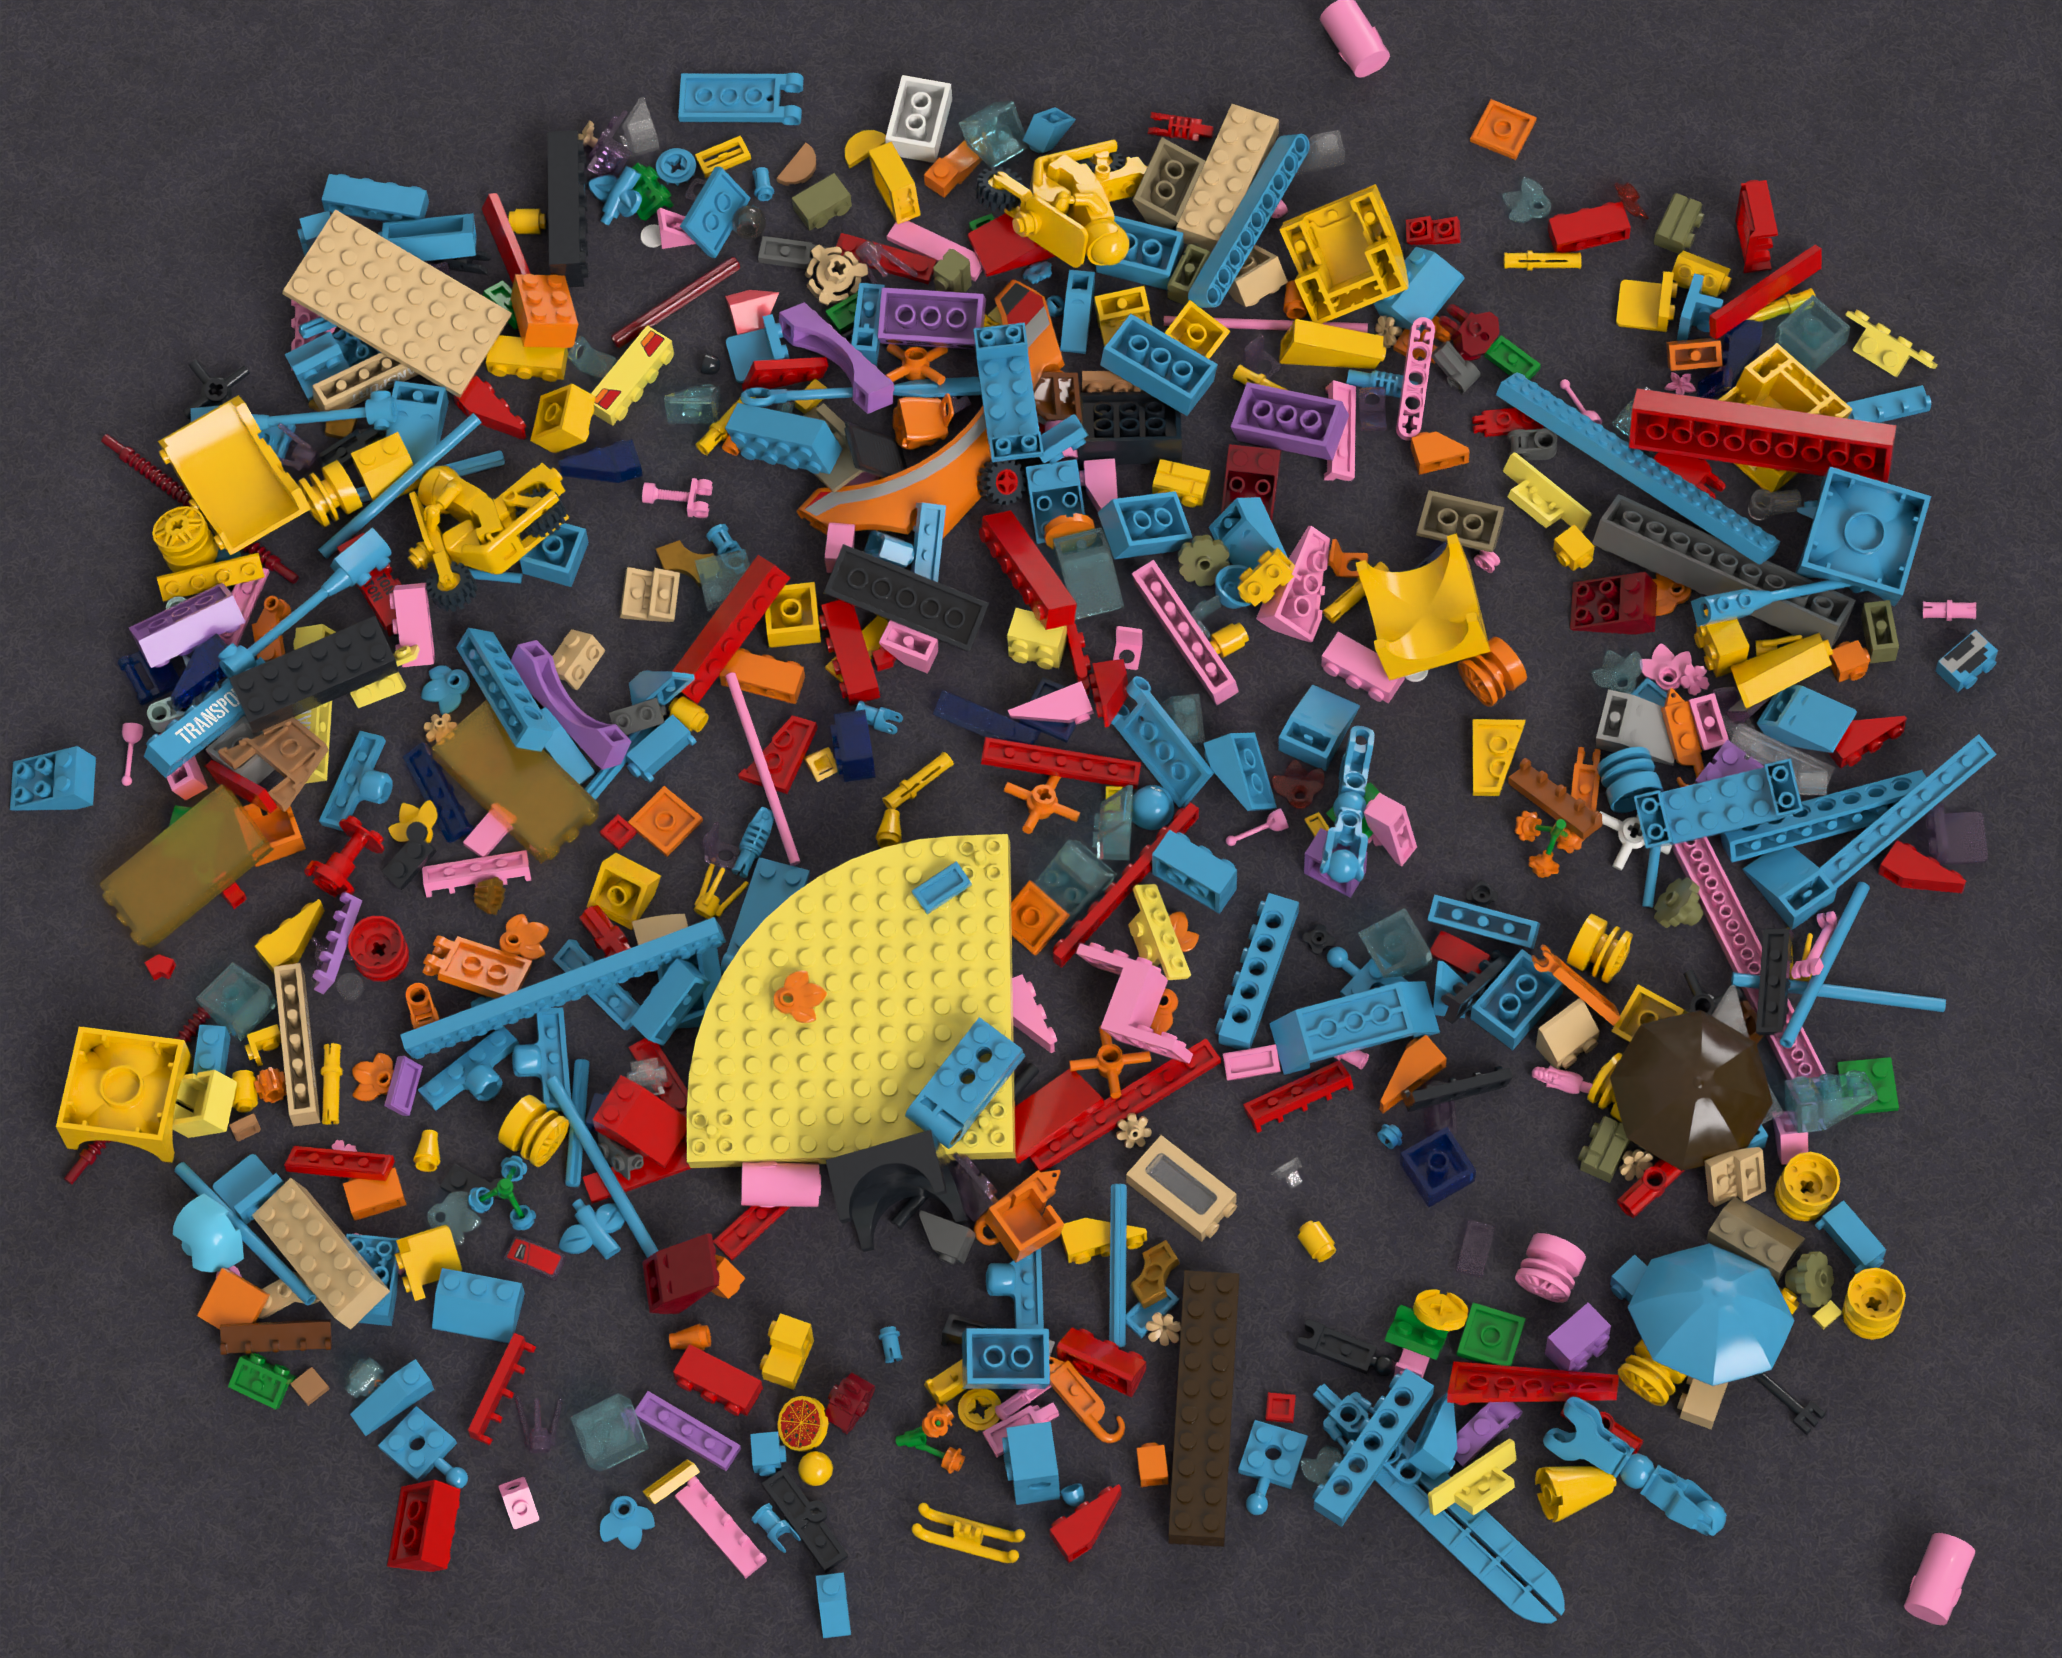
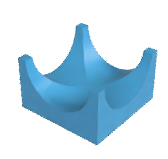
[1795,467,1931,606]

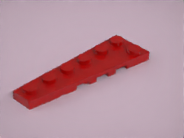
[1447,1361,1619,1405]

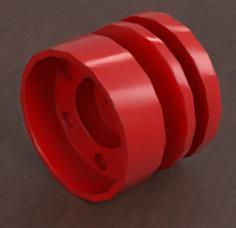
[348,916,409,982]

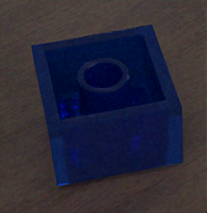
[830,709,876,782]
[1400,1127,1476,1208]

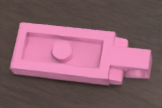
[983,1403,1059,1458]

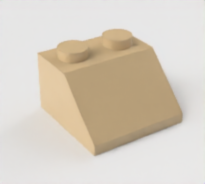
[1228,245,1288,307]
[1536,998,1599,1069]

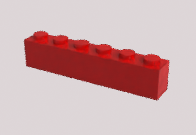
[979,510,1077,630]
[672,555,790,704]

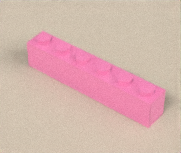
[1132,560,1239,706]

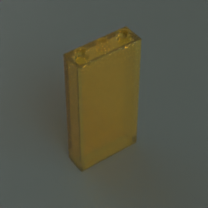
[432,700,599,864]
[99,784,274,949]

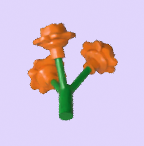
[1515,811,1586,878]

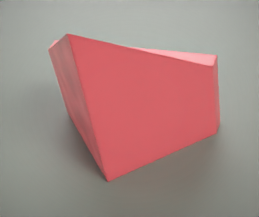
[725,290,779,335]

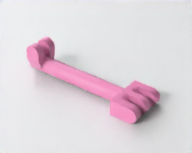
[1791,911,1837,979]

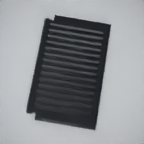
[844,422,907,478]

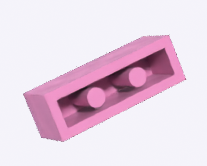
[390,583,435,667]
[1321,632,1405,703]

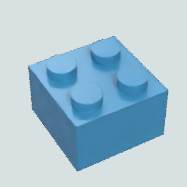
[520,523,589,587]

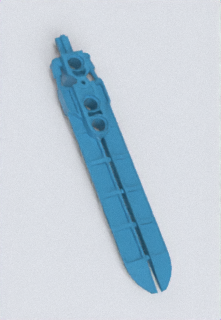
[1313,1384,1565,1624]

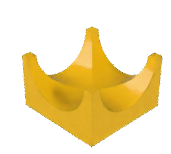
[1356,533,1491,681]
[56,1026,194,1163]

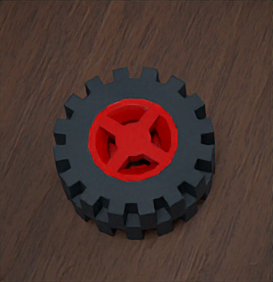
[977,459,1027,505]

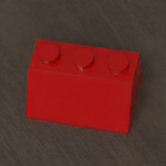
[1057,1328,1146,1398]
[387,1480,461,1572]

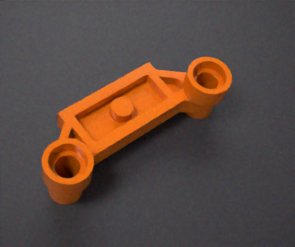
[252,596,291,662]

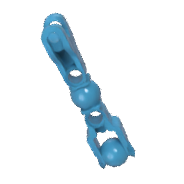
[1320,726,1375,883]
[1543,1397,1727,1536]

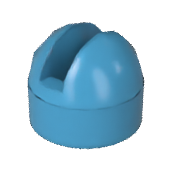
[1046,295,1065,317]
[1061,1484,1085,1507]

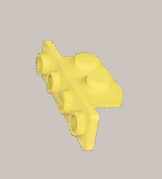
[1845,310,1938,377]
[1503,452,1592,532]
[350,645,420,708]
[1128,884,1191,980]
[1428,1439,1516,1516]

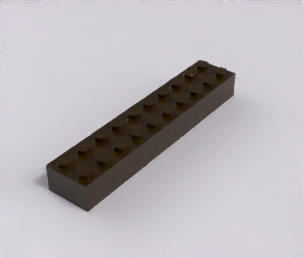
[1169,1270,1239,1547]

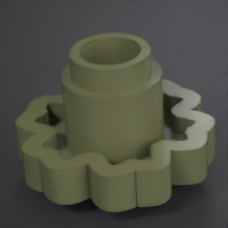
[1178,535,1230,587]
[1654,877,1703,928]
[1785,1251,1834,1308]

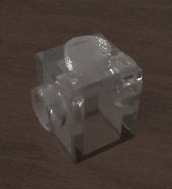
[627,1058,668,1095]

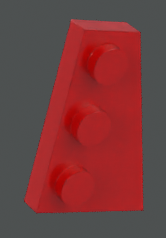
[742,357,828,392]
[738,715,818,794]

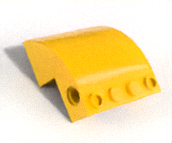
[1279,184,1409,324]
[1718,343,1853,496]

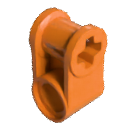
[406,983,439,1029]

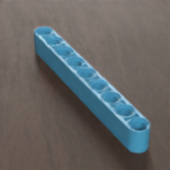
[1188,134,1310,308]

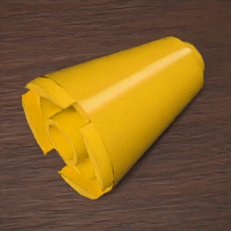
[1535,1466,1616,1522]

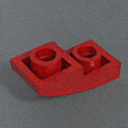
[1406,216,1461,245]
[1428,930,1491,974]

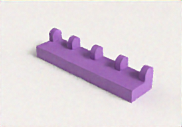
[313,892,362,994]

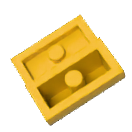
[1094,286,1152,347]

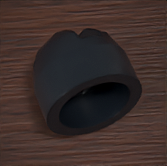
[701,353,721,375]

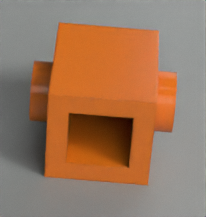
[1829,640,1871,683]

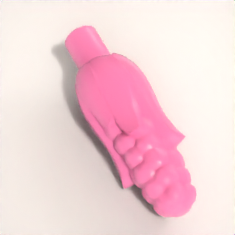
[1532,1066,1592,1094]

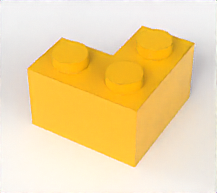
[759,1313,814,1390]

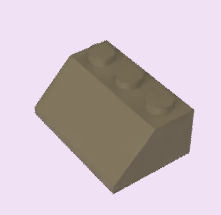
[1132,137,1206,230]
[1416,490,1505,553]
[1706,1197,1805,1283]

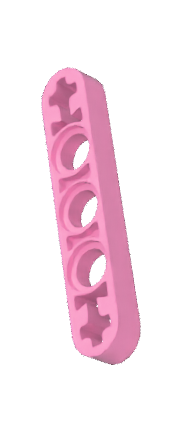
[1396,317,1435,441]

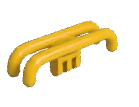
[912,1503,1025,1563]

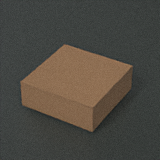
[229,1113,261,1142]
[290,1367,329,1406]

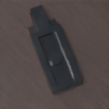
[316,426,386,469]

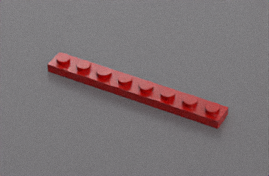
[1053,802,1199,968]
[1029,1038,1221,1172]

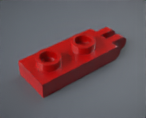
[1472,408,1544,437]
[1067,624,1091,695]

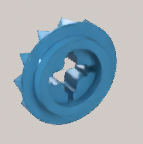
[656,148,696,186]

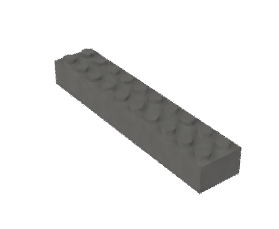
[1592,494,1856,648]

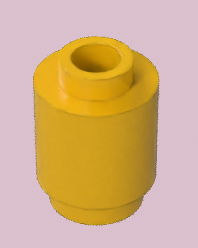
[509,209,546,234]
[1209,623,1249,658]
[668,696,709,732]
[232,1070,258,1112]
[1298,1221,1336,1262]

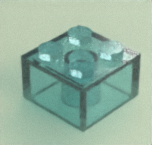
[1775,295,1850,373]
[570,1393,649,1472]

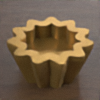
[473,877,506,915]

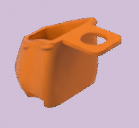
[893,393,954,450]

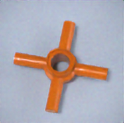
[885,344,948,385]
[1069,1026,1151,1098]

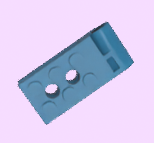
[905,1017,1025,1149]

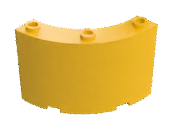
[158,395,311,556]

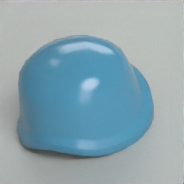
[1215,565,1252,609]
[1128,785,1174,830]

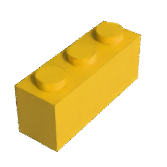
[486,335,568,382]

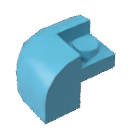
[173,1193,244,1272]

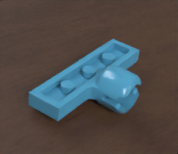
[319,731,393,831]
[512,1007,571,1112]
[418,1026,520,1111]
[986,1248,1044,1329]

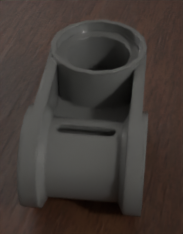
[1507,428,1557,461]

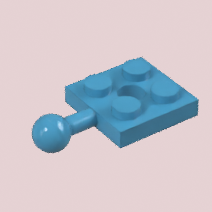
[1327,947,1408,997]
[378,1406,468,1489]
[1238,1420,1308,1515]

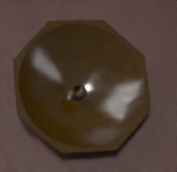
[1610,1010,1773,1171]

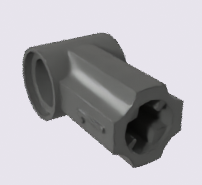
[1431,341,1481,394]

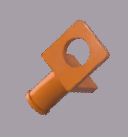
[1327,539,1369,578]

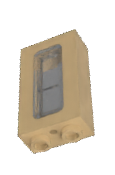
[1126,1135,1237,1242]

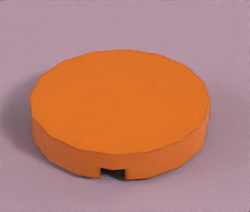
[1044,513,1096,551]

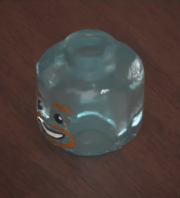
[344,1357,385,1398]

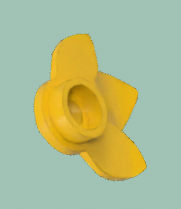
[388,800,437,843]

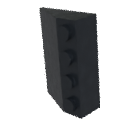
[1078,391,1182,466]

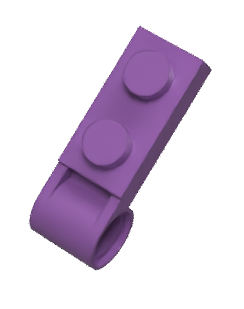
[1454,1402,1523,1467]

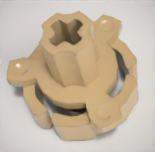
[805,245,868,305]

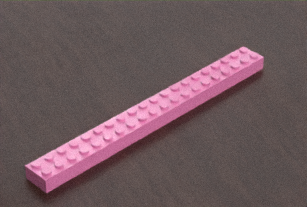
[1672,837,1828,1095]

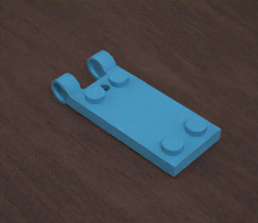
[678,73,804,125]
[1111,676,1214,808]
[720,857,810,974]

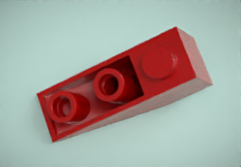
[453,376,526,440]
[1089,659,1129,727]
[1828,716,1907,769]
[1878,840,1966,893]
[1049,1484,1122,1563]

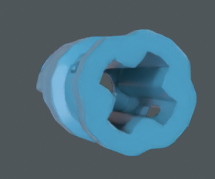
[853,701,903,734]
[751,1503,800,1553]

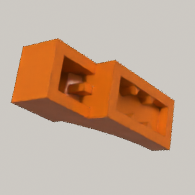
[924,133,991,198]

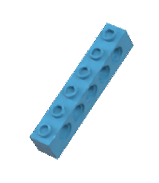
[456,628,554,752]
[1215,893,1299,1050]
[1312,1368,1434,1527]

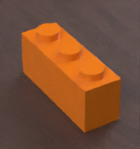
[720,648,805,704]

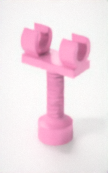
[642,478,713,518]

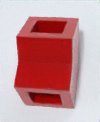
[872,646,896,671]
[216,877,247,909]
[144,954,176,981]

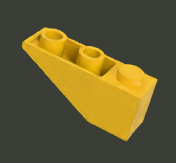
[255,899,324,975]
[1060,1218,1147,1264]

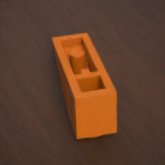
[1380,1035,1447,1113]

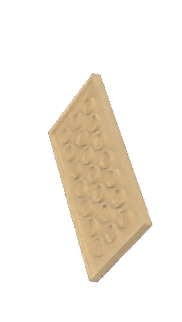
[282,210,512,398]

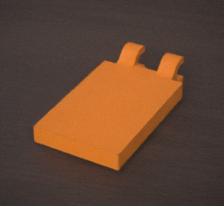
[423,936,532,999]
[1531,944,1621,1026]

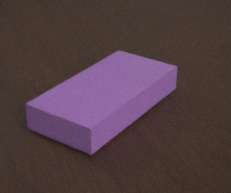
[384,1056,423,1116]

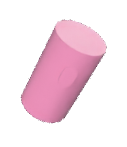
[1320,0,1390,78]
[741,1161,821,1207]
[1904,1533,1975,1625]

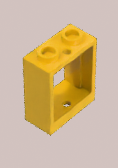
[868,142,921,224]

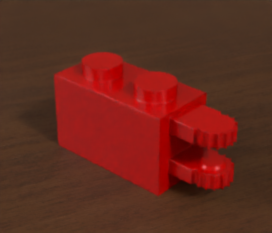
[1653,452,1726,499]

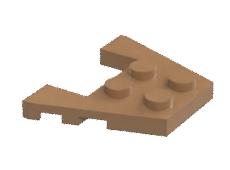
[218,717,329,812]

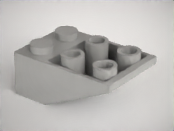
[1596,689,1675,766]

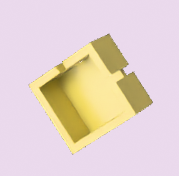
[1007,608,1067,670]
[173,1070,237,1138]

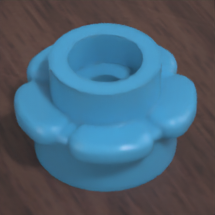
[1377,1124,1402,1149]

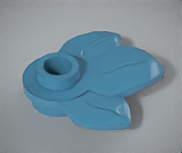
[421,665,470,715]
[600,1496,655,1550]

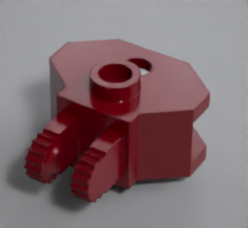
[1438,304,1499,361]
[825,1372,875,1434]

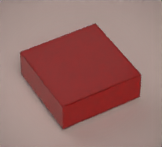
[600,814,637,851]
[1266,1392,1296,1423]

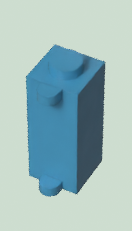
[626,714,697,783]
[1815,1200,1886,1274]

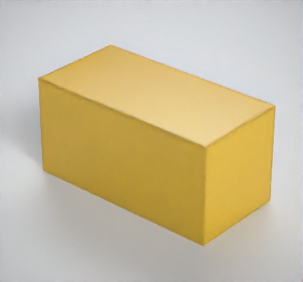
[794,379,827,414]

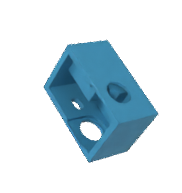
[1002,1421,1060,1505]

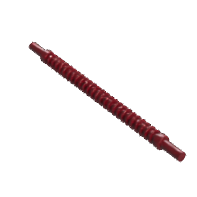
[101,434,299,584]
[64,972,239,1185]

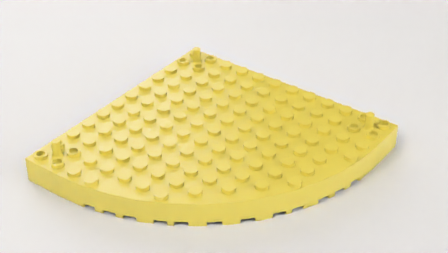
[687,834,1015,1168]

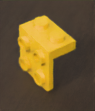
[1616,272,1678,332]
[395,1225,462,1301]

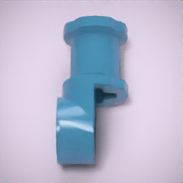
[706,524,748,576]

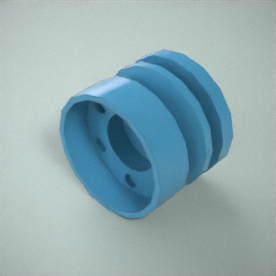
[1597,747,1664,813]

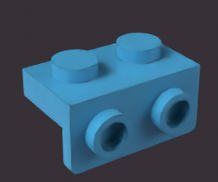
[1040,414,1088,465]

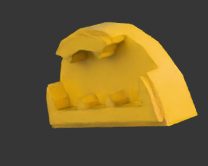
[845,130,886,169]

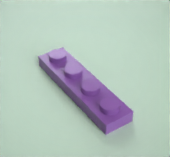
[633,1391,741,1471]

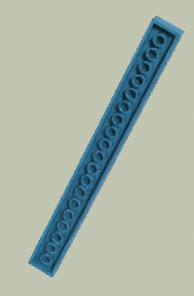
[1496,372,1780,565]
[400,917,726,1059]

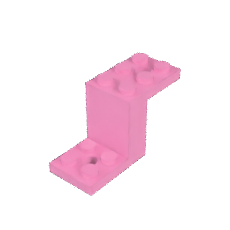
[1076,942,1193,1064]

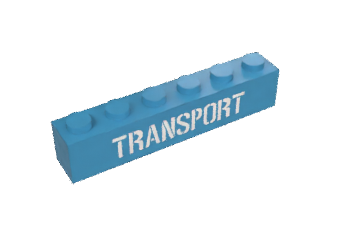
[144,657,265,778]

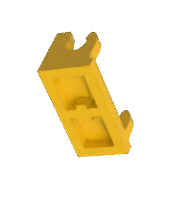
[924,1359,966,1406]

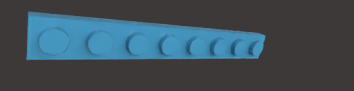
[1820,734,1996,888]

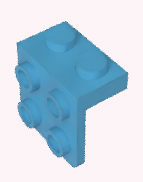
[726,314,789,383]
[213,1154,284,1224]

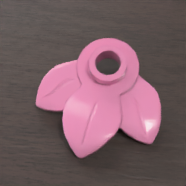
[1640,644,1692,691]

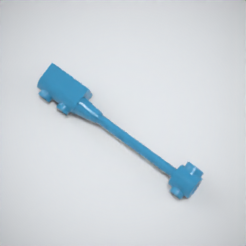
[191,391,397,431]
[218,527,391,678]
[1691,580,1867,627]

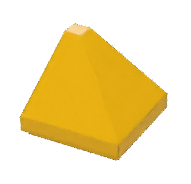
[803,747,840,782]

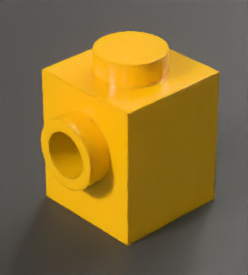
[1553,525,1594,571]

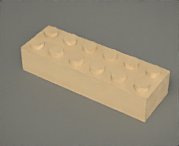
[1176,104,1279,252]
[252,1178,390,1329]

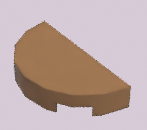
[777,143,816,186]

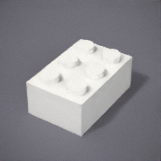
[885,75,952,163]

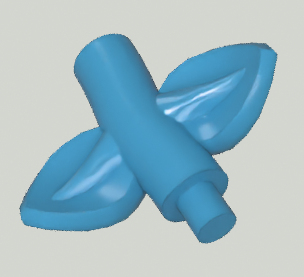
[587,166,642,225]
[559,1199,625,1259]

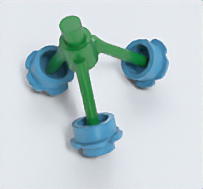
[468,1155,536,1230]

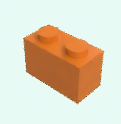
[1666,338,1722,371]
[343,1168,407,1221]

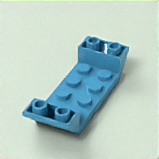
[973,323,1044,462]
[1634,758,1803,849]
[1270,981,1440,1075]

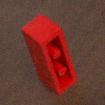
[1548,201,1631,253]
[673,1344,763,1416]

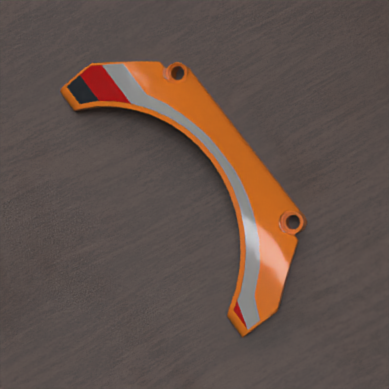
[797,279,1065,538]

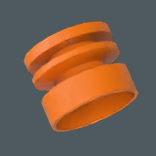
[1457,637,1527,707]

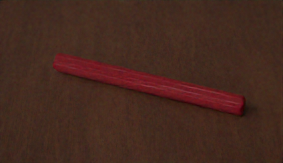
[611,257,740,348]

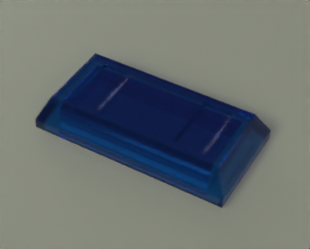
[1697,364,1733,399]

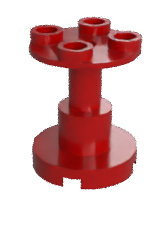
[304,815,384,898]

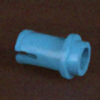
[752,167,774,201]
[878,1326,903,1363]

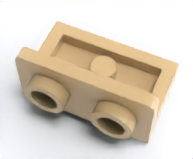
[552,629,605,690]

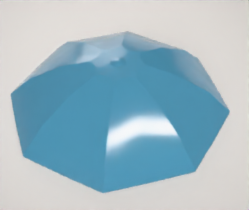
[1628,1243,1795,1386]

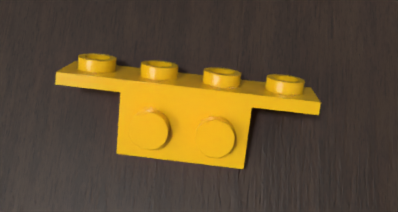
[157,553,265,602]

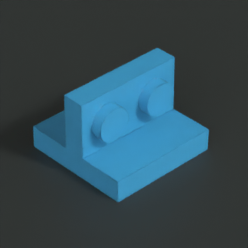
[1677,273,1724,341]
[285,332,349,400]

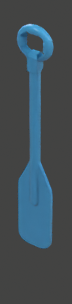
[740,377,981,407]

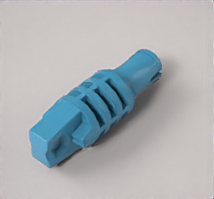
[1347,369,1419,398]
[732,807,774,878]

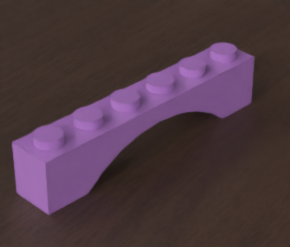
[779,302,894,414]
[511,640,632,770]

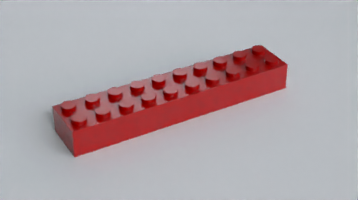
[1629,389,1896,483]

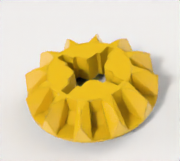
[958,1389,1001,1432]

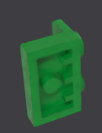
[632,163,674,221]
[1385,1305,1448,1360]
[228,1353,296,1410]

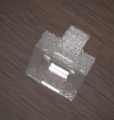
[1270,1157,1303,1189]

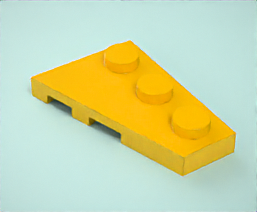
[1472,719,1525,796]

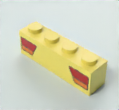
[591,325,674,426]

